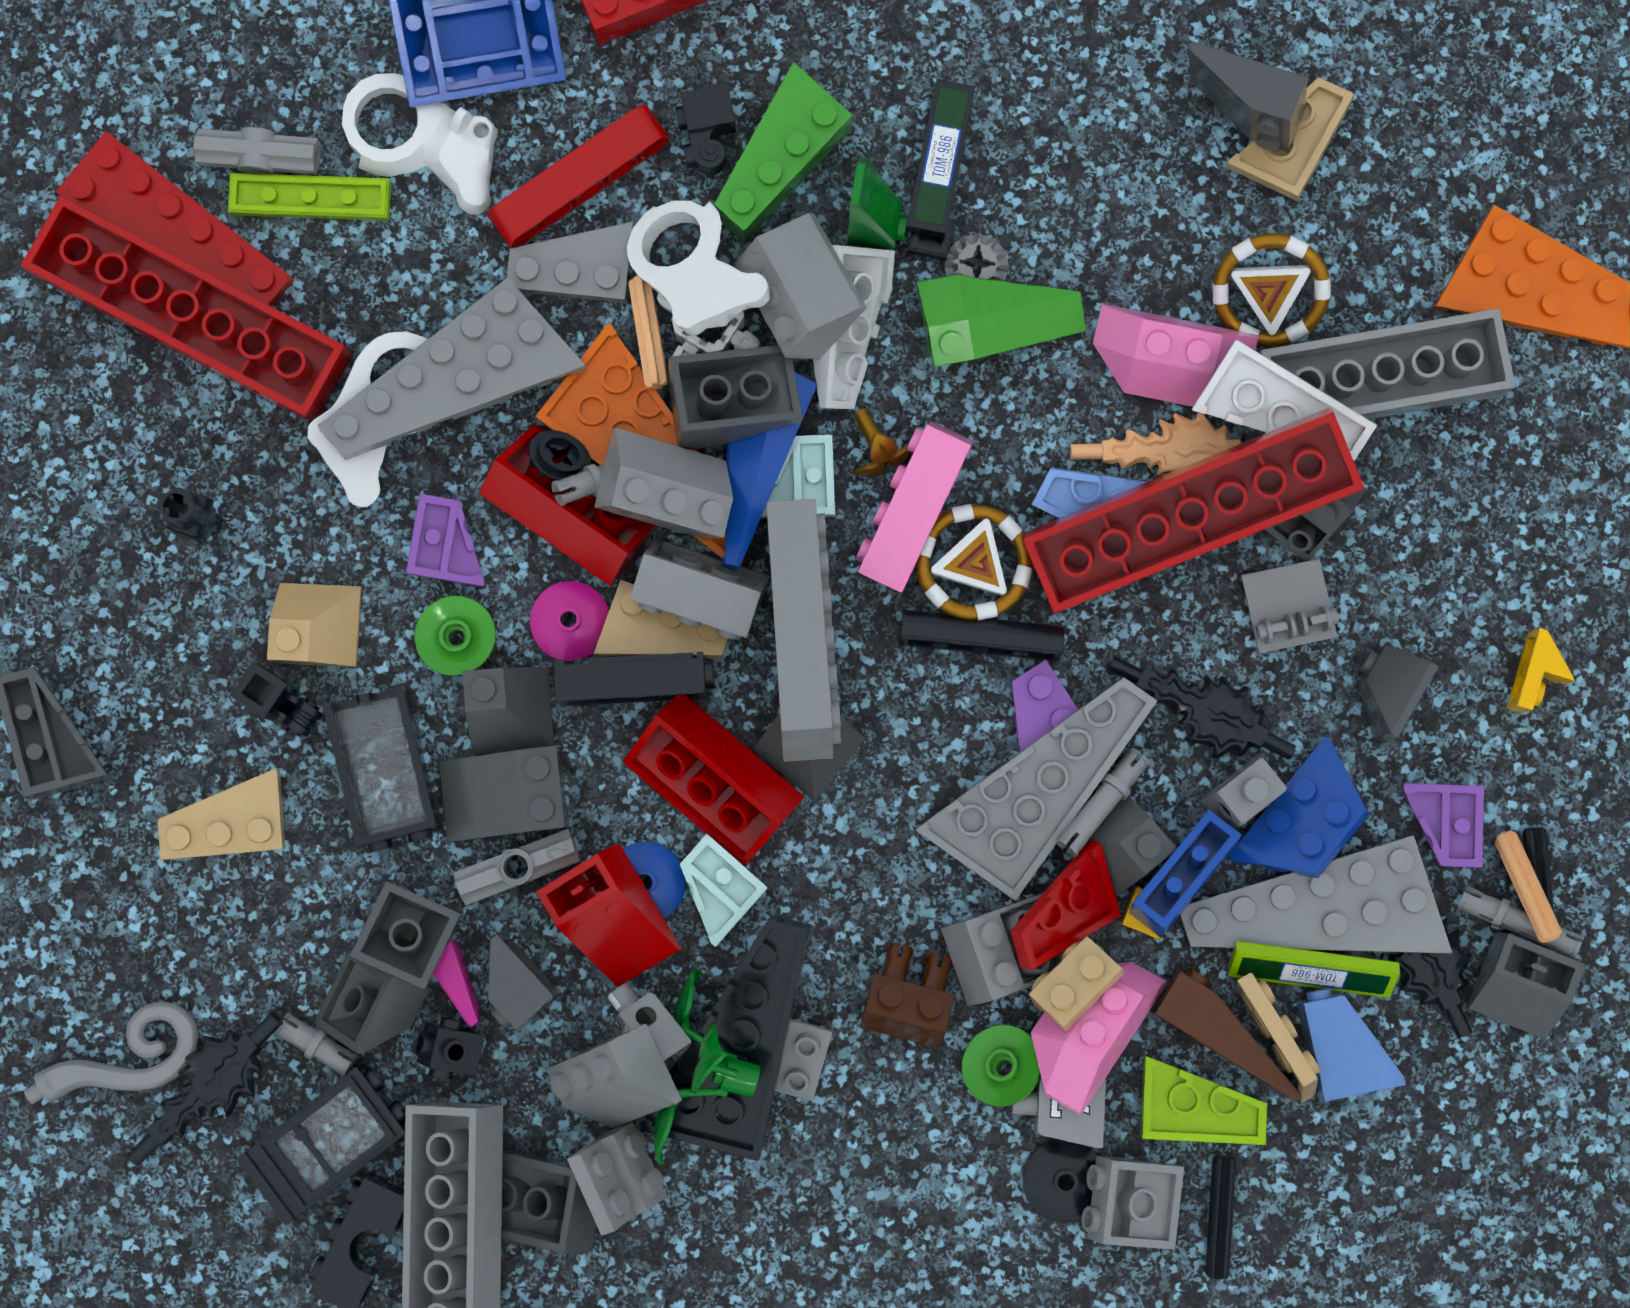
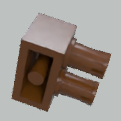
[859,943,954,1048]

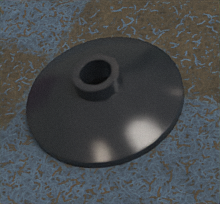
[1023,1139,1096,1222]

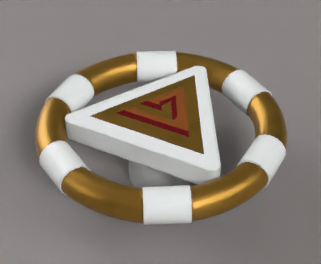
[1212,233,1331,347]
[915,504,1033,621]

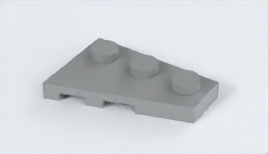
[507,222,634,303]

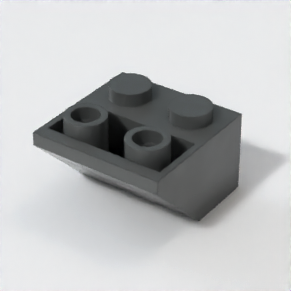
[1264,487,1366,562]
[1467,932,1586,1039]

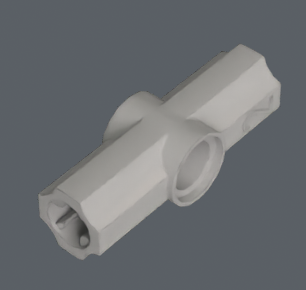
[193,127,321,175]
[453,828,581,906]

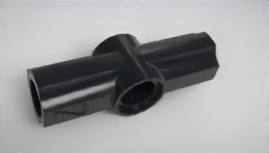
[156,487,223,541]

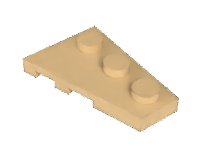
[1226,77,1354,201]
[594,580,729,659]
[158,768,286,860]
[1237,972,1320,1103]

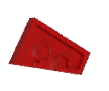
[1011,840,1121,970]

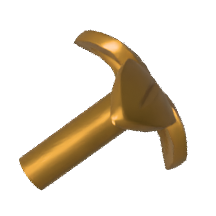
[851,408,911,477]

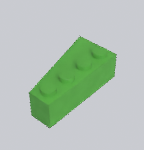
[714,62,853,243]

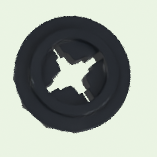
[526,430,591,481]

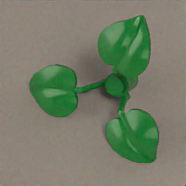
[654,969,760,1165]

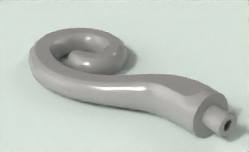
[24,1001,199,1104]

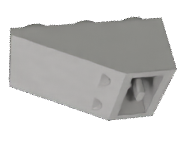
[941,892,1082,1006]

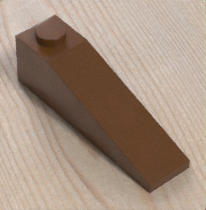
[1150,968,1300,1102]

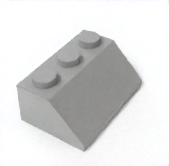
[735,213,867,359]
[594,428,733,539]
[630,538,771,639]
[546,1023,682,1128]

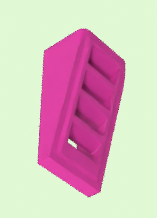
[434,940,482,1027]

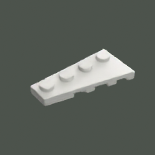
[1192,339,1377,461]

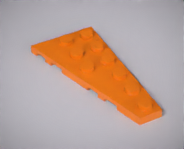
[1432,205,1630,349]
[535,322,726,559]

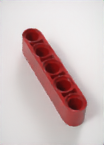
[487,104,670,248]

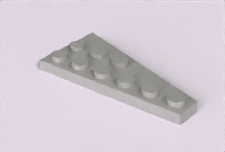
[318,277,586,460]
[1180,835,1452,953]

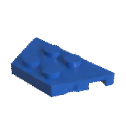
[1228,736,1369,878]

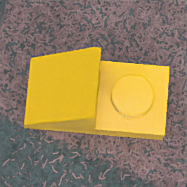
[1506,628,1575,713]

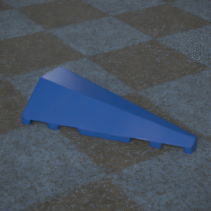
[722,372,817,571]

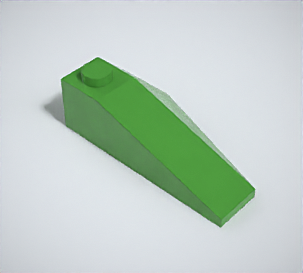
[916,274,1086,367]

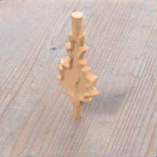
[1070,412,1244,476]

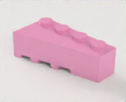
[855,421,974,593]

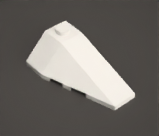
[813,245,895,409]

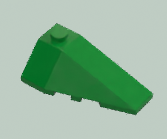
[847,157,908,251]

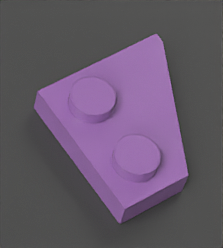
[406,494,484,588]
[1011,660,1078,752]
[1403,783,1484,868]

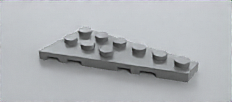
[915,677,1157,901]

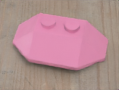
[1093,303,1259,407]
[1031,962,1167,1116]

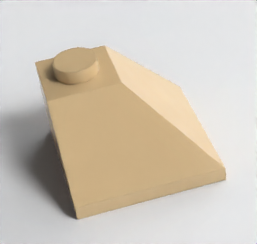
[267,583,362,667]

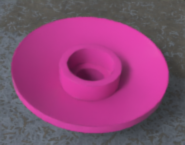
[530,581,609,661]

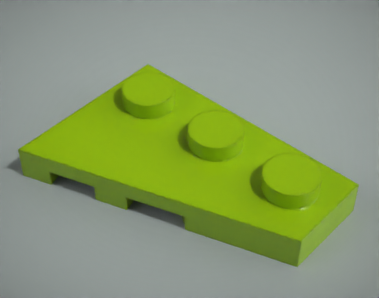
[1140,1055,1267,1145]

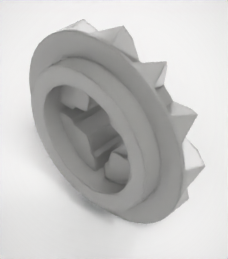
[945,233,1009,281]

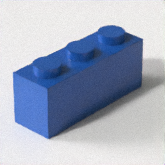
[1129,810,1242,938]

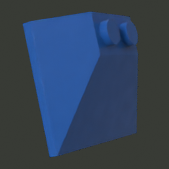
[388,0,566,107]

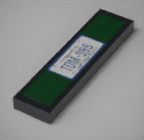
[906,79,975,238]

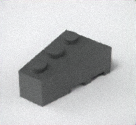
[0,667,112,801]

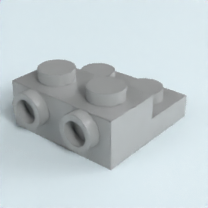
[567,1121,667,1236]
[1082,1155,1184,1250]

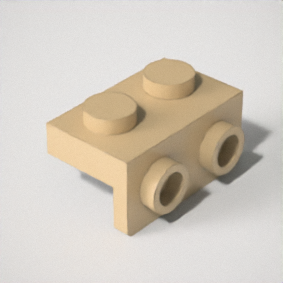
[1029,936,1125,1032]

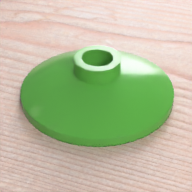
[414,596,496,676]
[962,1025,1041,1107]

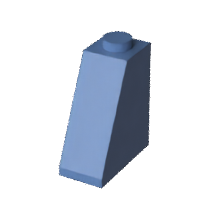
[1296,988,1406,1102]

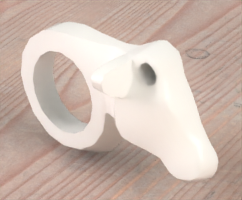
[342,73,498,215]
[627,201,770,336]
[307,331,435,507]

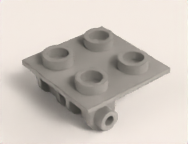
[1241,559,1339,654]
[775,1018,833,1102]

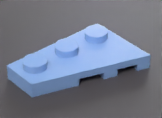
[1032,467,1146,518]

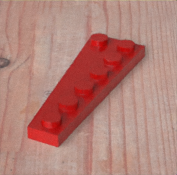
[56,131,294,307]

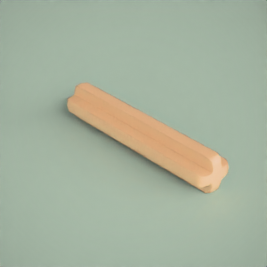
[628,275,668,390]
[1495,831,1562,943]

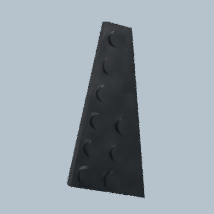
[640,915,811,1161]

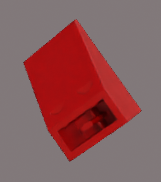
[536,843,682,987]

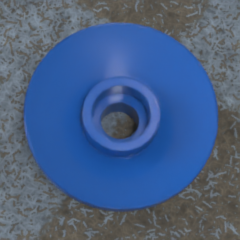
[623,842,686,918]

